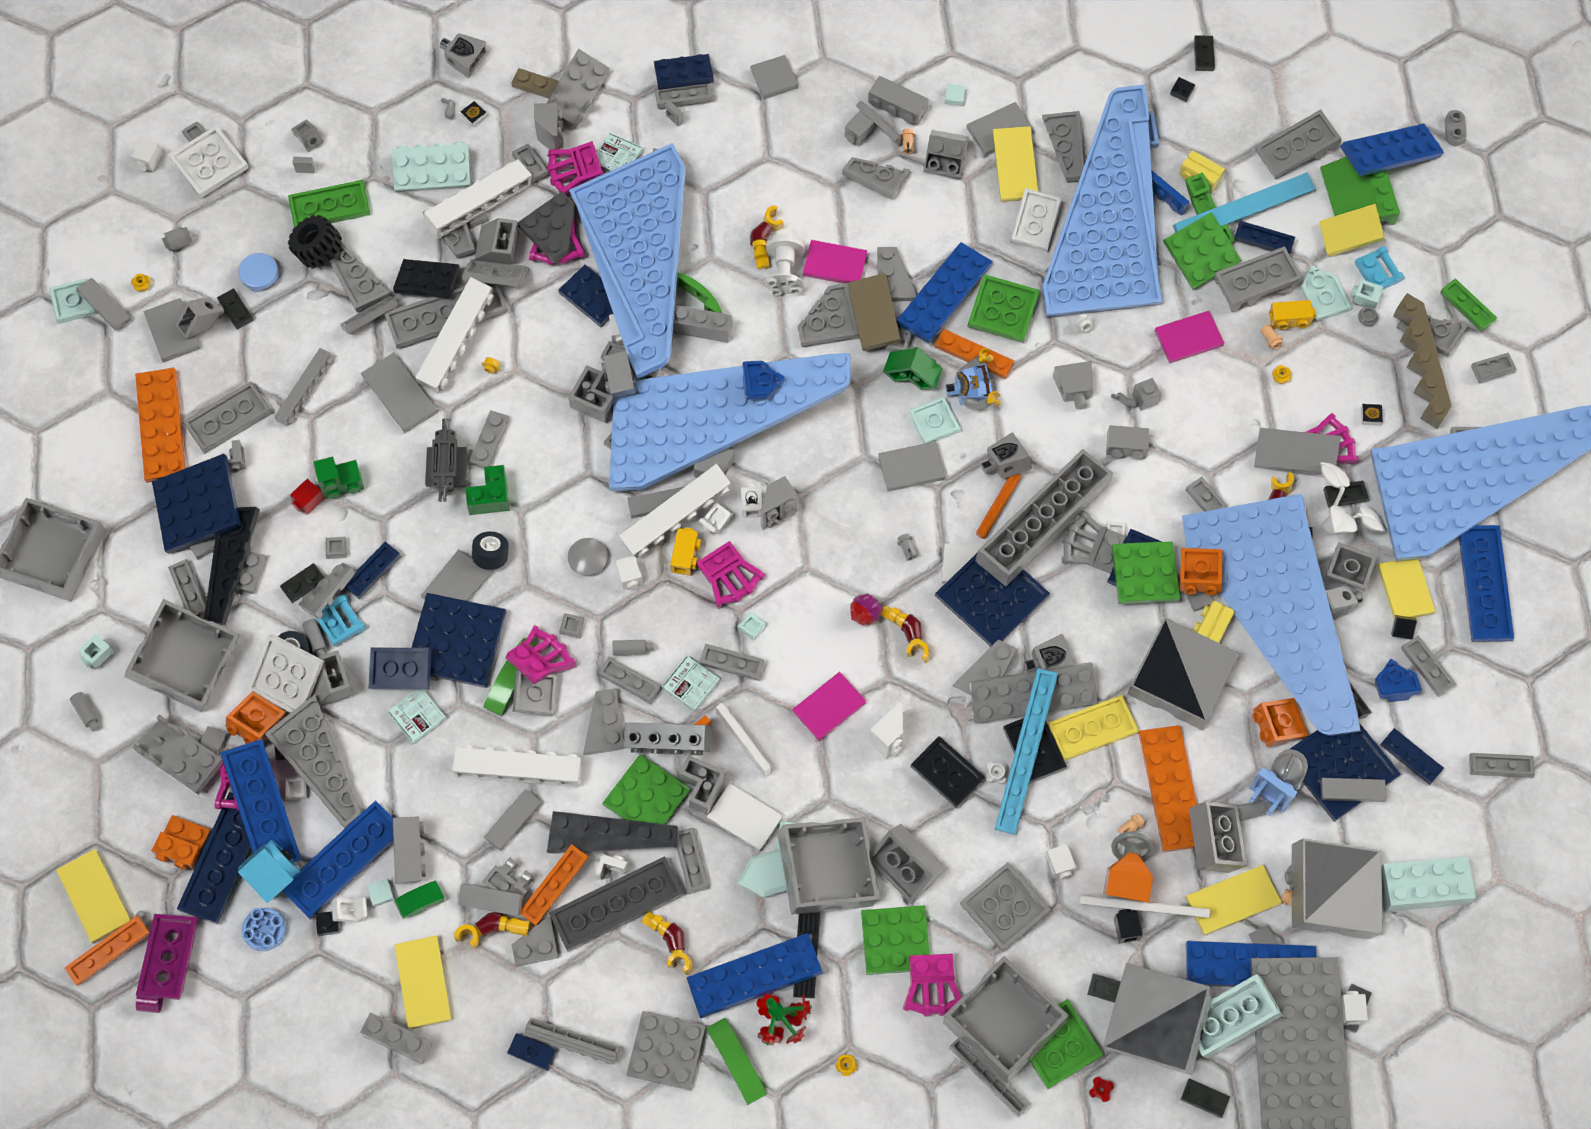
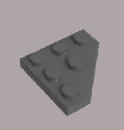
[518,191,575,264]

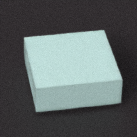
[945,84,966,106]
[737,611,766,641]
[367,879,394,907]

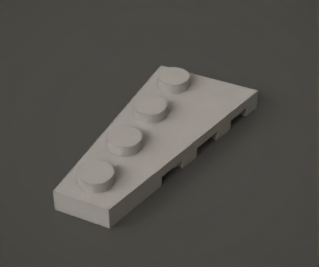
[1042,111,1084,182]
[329,243,391,312]

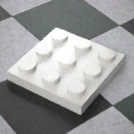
[169,125,249,198]
[247,633,324,713]

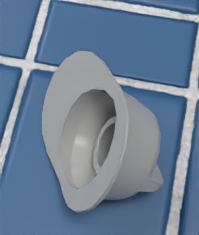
[1270,749,1308,791]

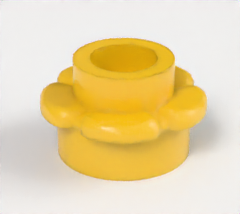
[131,273,150,292]
[481,357,500,374]
[1272,365,1292,384]
[835,1055,857,1076]

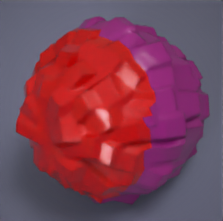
[850,593,883,626]

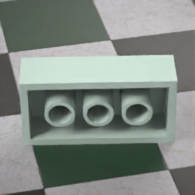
[1381,856,1476,912]
[1199,974,1283,1059]

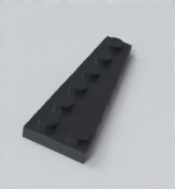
[204,507,260,625]
[546,811,678,854]

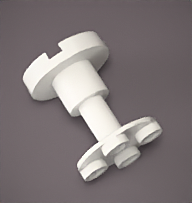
[765,234,805,296]

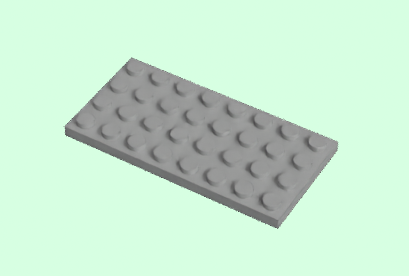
[1250,957,1352,1129]

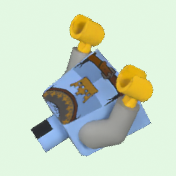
[945,348,1001,411]

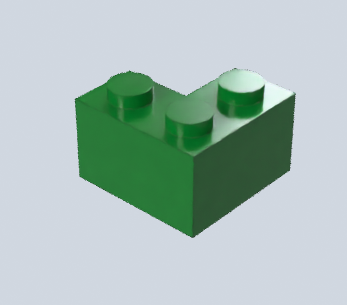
[883,347,943,390]
[313,456,364,499]
[465,465,510,515]

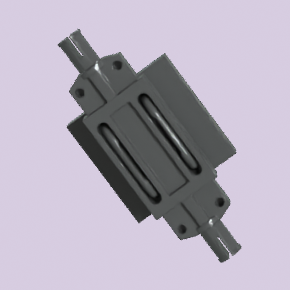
[425,418,468,502]

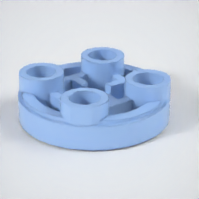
[238,253,279,292]
[242,908,286,951]

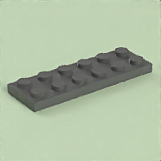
[549,856,684,952]

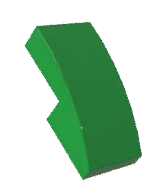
[394,880,444,919]

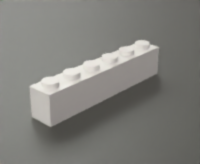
[424,159,532,239]
[415,277,494,393]
[619,464,731,557]
[452,745,582,788]

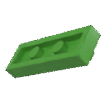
[1440,278,1497,332]

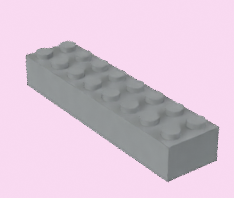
[975,449,1113,586]

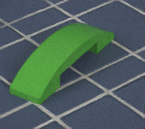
[1185,172,1235,243]
[676,272,722,313]
[483,638,538,717]
[706,1018,767,1105]

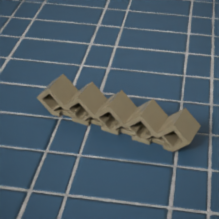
[1393,293,1451,429]

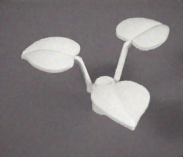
[1319,462,1387,535]

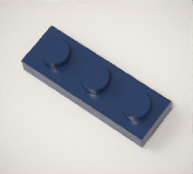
[1234,220,1295,255]
[344,541,401,599]
[1380,728,1444,785]

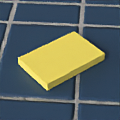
[1319,204,1385,257]
[1377,559,1436,619]

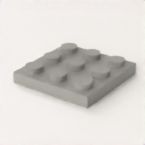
[960,862,1051,952]
[626,1011,706,1091]

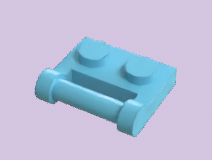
[1354,246,1405,290]
[316,595,366,647]

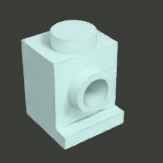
[1350,279,1383,309]
[78,634,115,669]

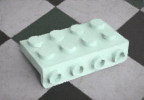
[392,142,471,192]

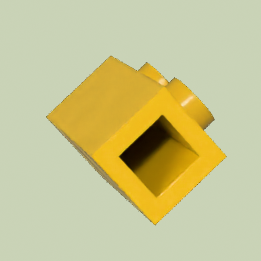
[1269,300,1316,330]
[670,527,701,576]

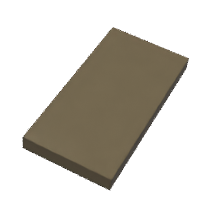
[848,273,901,352]

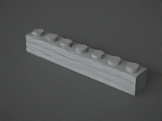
[275,348,332,426]
[524,1017,620,1065]
[949,1038,1028,1117]

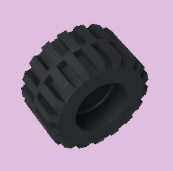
[288,215,342,268]

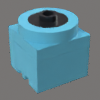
[238,840,300,903]

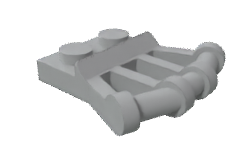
[1062,510,1125,574]

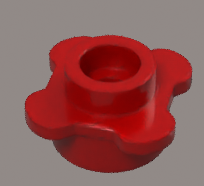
[1089,1077,1114,1102]

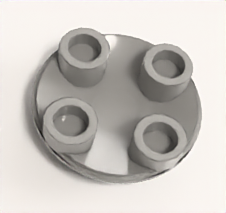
[568,538,608,576]

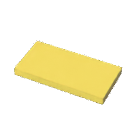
[992,126,1038,202]
[1047,695,1139,761]
[56,849,131,944]
[1185,865,1282,936]
[394,935,452,1030]

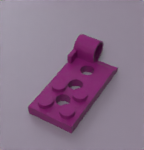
[136,914,198,1013]

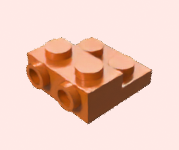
[1180,548,1222,596]
[225,691,286,743]
[1252,698,1309,747]
[151,815,211,870]

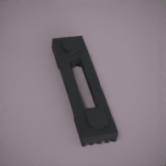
[793,912,820,999]

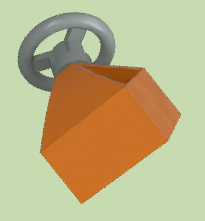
[1103,832,1154,902]

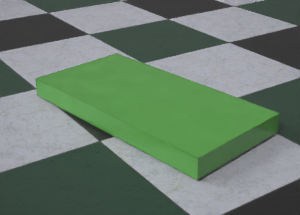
[288,180,371,227]

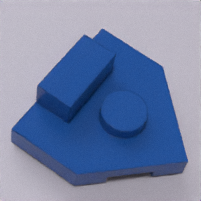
[742,361,785,400]
[1375,659,1422,702]

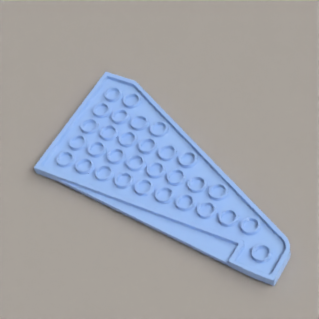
[1042,85,1162,317]
[569,143,686,378]
[609,353,851,491]
[1370,405,1591,562]
[1182,494,1360,736]

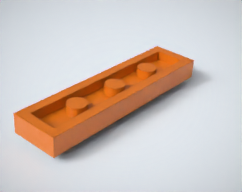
[935,329,1014,379]
[520,844,589,926]
[64,916,150,986]

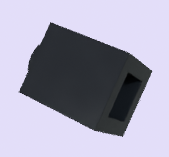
[1114,909,1143,944]

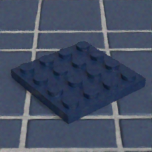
[152,453,241,554]
[935,553,1050,647]
[411,593,507,688]
[1289,723,1401,822]

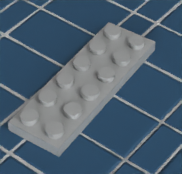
[384,282,508,349]
[969,662,1098,723]

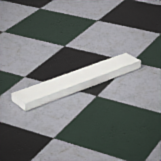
[1079,895,1210,918]

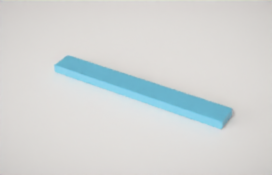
[1173,172,1315,233]
[995,668,1058,835]

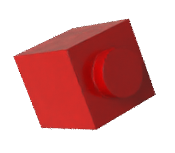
[290,478,325,515]

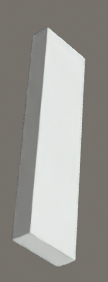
[716,703,771,777]

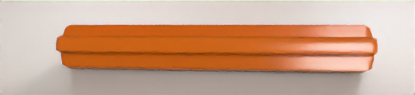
[976,474,1021,539]

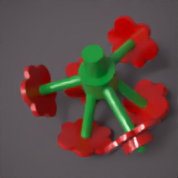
[756,994,812,1045]

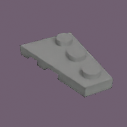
[877,247,917,301]
[299,562,356,620]

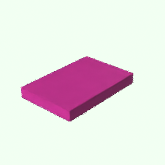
[803,240,867,283]
[1154,311,1224,363]
[792,671,866,741]

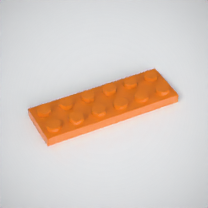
[135,367,185,483]
[1138,725,1197,853]

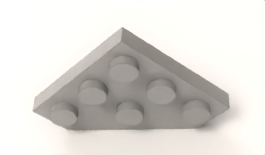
[798,283,859,347]

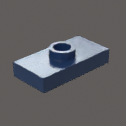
[507,1033,556,1071]

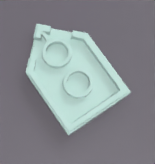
[1301,265,1352,321]
[737,849,787,898]

